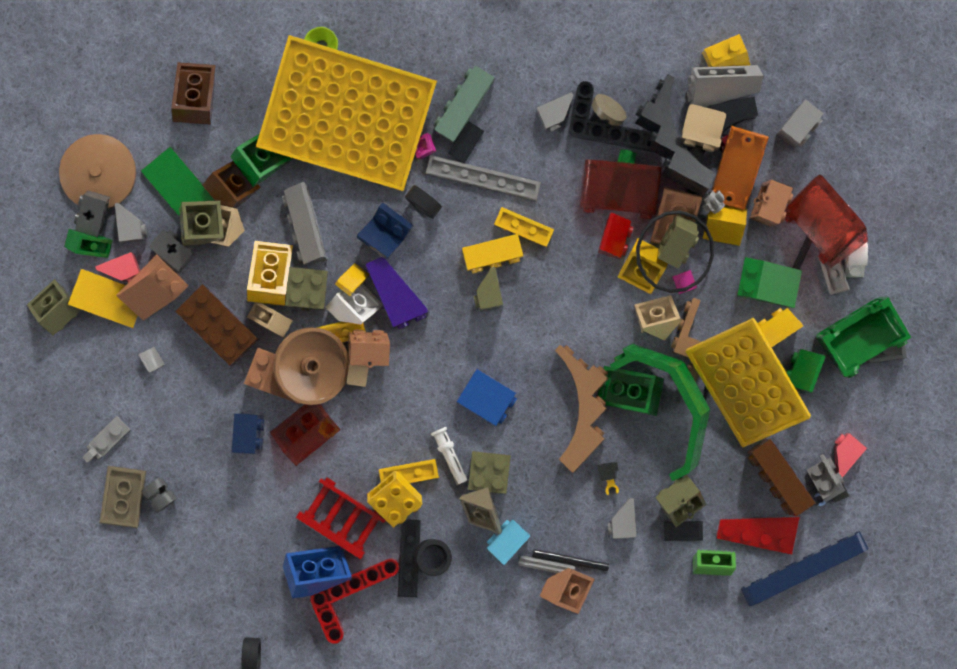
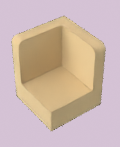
[347,364,369,387]

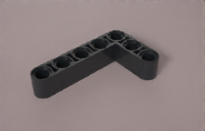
[569,81,652,152]

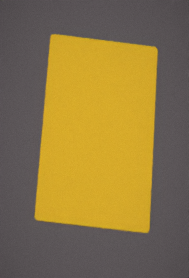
[68,269,138,328]

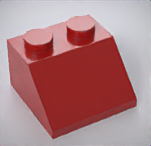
[598,213,633,259]

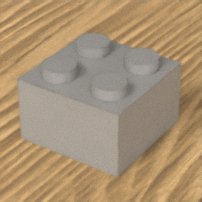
[776,99,824,149]

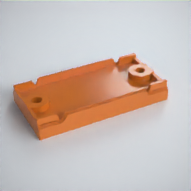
[711,126,769,210]

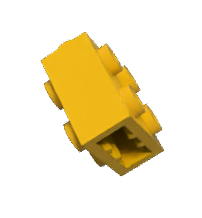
[367,470,422,528]

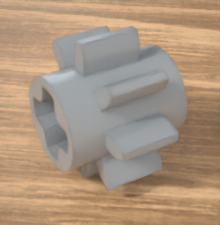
[702,190,725,214]

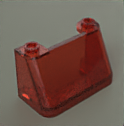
[579,159,662,219]
[784,174,868,268]

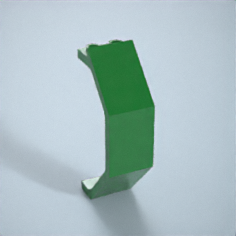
[610,344,710,481]

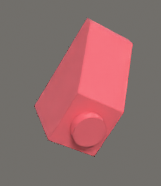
[95,252,141,283]
[834,433,867,478]

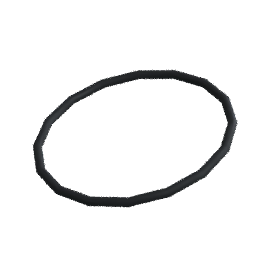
[636,211,714,293]

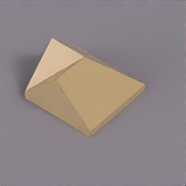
[210,205,244,247]
[634,295,681,341]

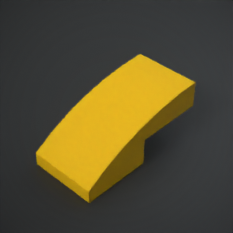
[335,263,370,296]

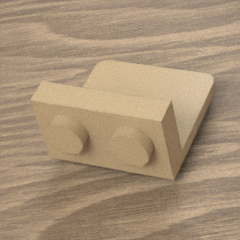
[680,104,726,152]

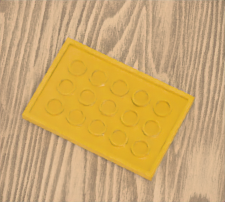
[685,318,811,448]

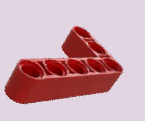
[310,558,399,644]

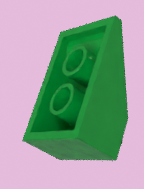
[230,134,294,187]
[737,257,802,308]
[598,366,664,416]

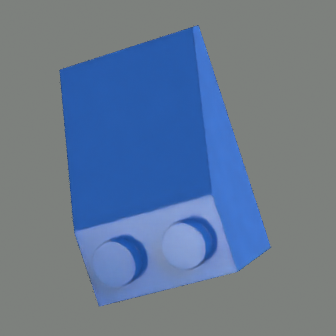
[283,546,352,599]

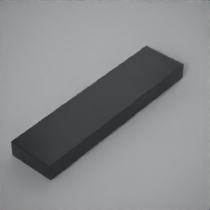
[398,519,421,597]

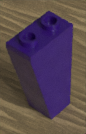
[365,257,429,330]

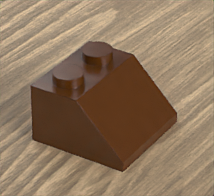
[202,161,261,208]

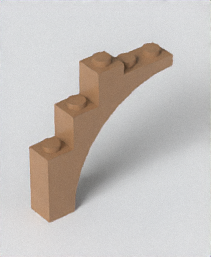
[555,345,609,473]

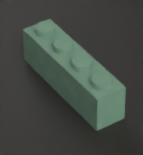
[433,65,495,144]

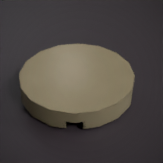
[592,94,627,126]

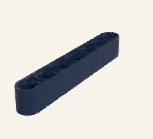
[741,531,869,606]

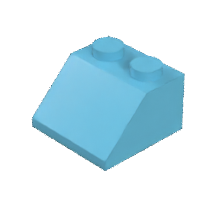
[487,519,530,565]

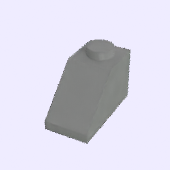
[536,92,573,132]
[115,203,147,243]
[608,498,636,539]

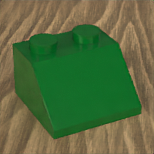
[786,349,826,393]

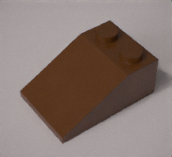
[171,62,216,125]

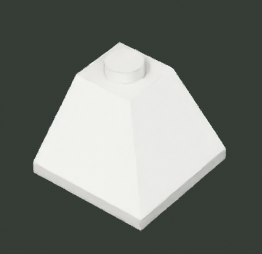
[326,284,384,325]

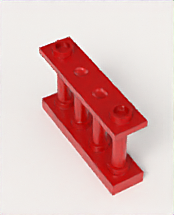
[296,477,386,559]

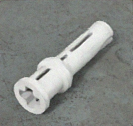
[431,427,468,485]

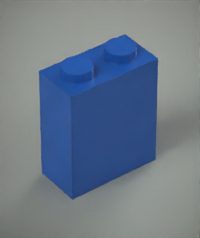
[457,369,517,426]

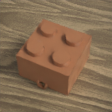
[749,180,793,227]
[348,329,390,368]

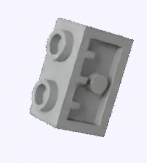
[807,454,845,502]

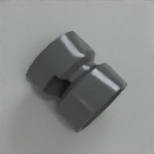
[141,477,177,513]

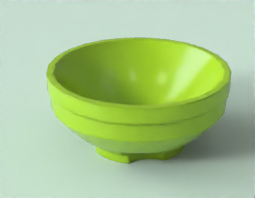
[304,27,338,50]

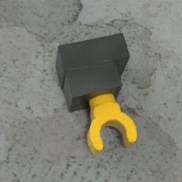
[597,462,619,495]

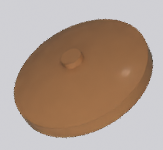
[59,134,136,209]
[273,327,349,405]

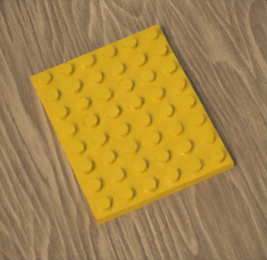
[256,35,437,191]

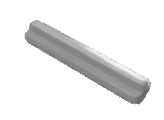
[518,556,575,573]

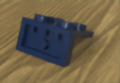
[356,202,413,259]

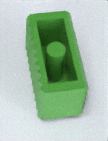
[693,549,736,576]

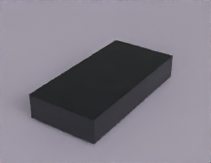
[448,121,484,163]
[664,521,703,541]

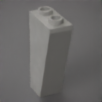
[685,65,763,107]

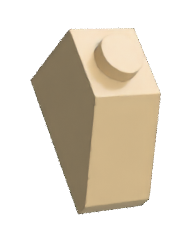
[247,302,292,337]

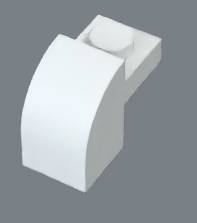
[844,233,868,277]

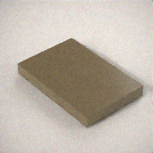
[99,466,147,528]

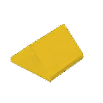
[702,205,747,246]

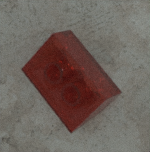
[270,404,341,466]

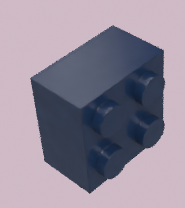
[232,413,265,454]

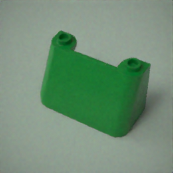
[815,297,911,378]

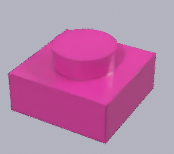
[415,133,436,159]
[672,270,697,294]

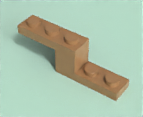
[671,298,701,397]

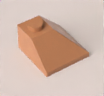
[540,568,595,614]

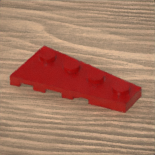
[716,517,800,555]

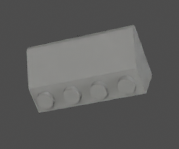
[282,182,327,265]

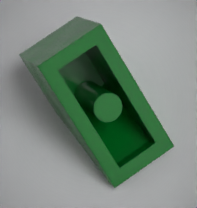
[64,229,113,258]

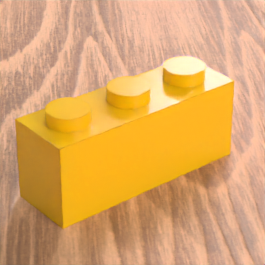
[462,234,523,274]

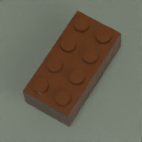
[175,284,259,366]
[747,439,816,517]

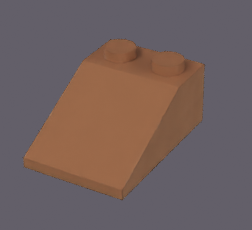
[116,255,188,321]
[244,348,300,404]

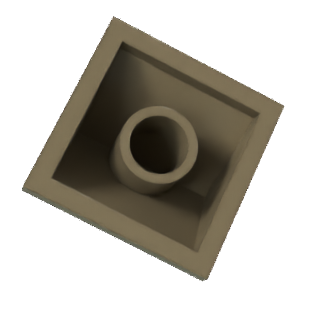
[459,488,502,534]

